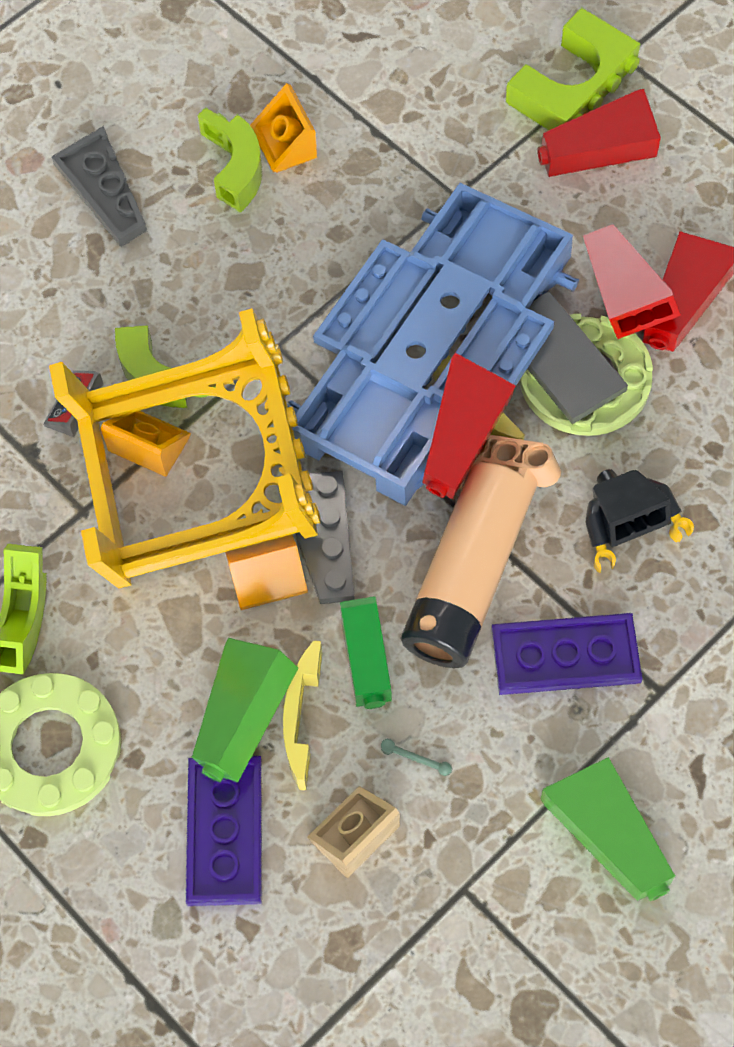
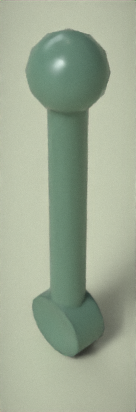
[381,739,452,776]

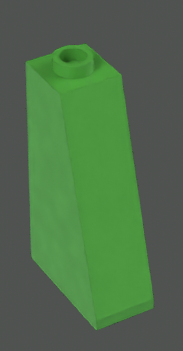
[192,638,299,782]
[540,757,676,901]

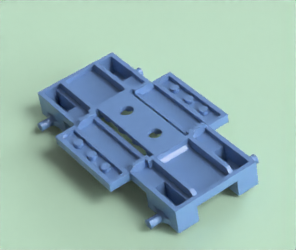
[287,183,579,506]

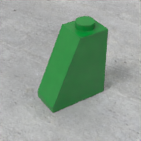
[340,596,392,709]

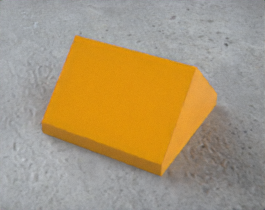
[250,83,317,173]
[101,410,191,477]
[225,534,308,610]

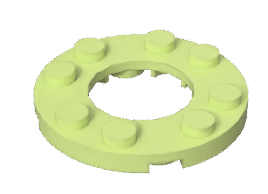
[519,313,653,436]
[0,673,121,816]

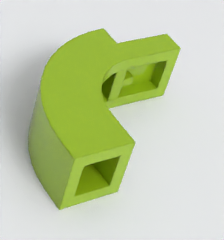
[197,107,262,213]
[115,325,216,408]
[0,544,47,674]

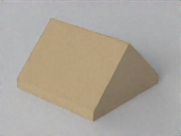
[307,786,400,878]

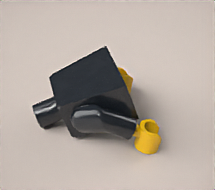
[585,469,694,573]

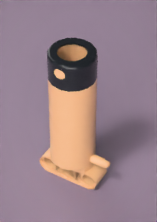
[400,435,561,669]

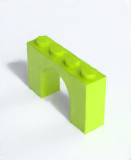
[505,7,641,130]

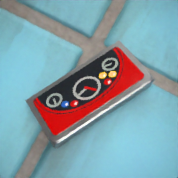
[43,370,104,437]

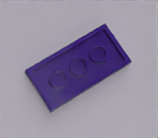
[491,613,643,695]
[186,756,262,906]

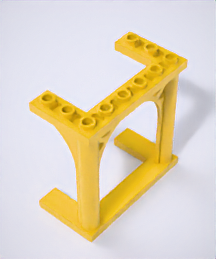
[49,308,321,589]

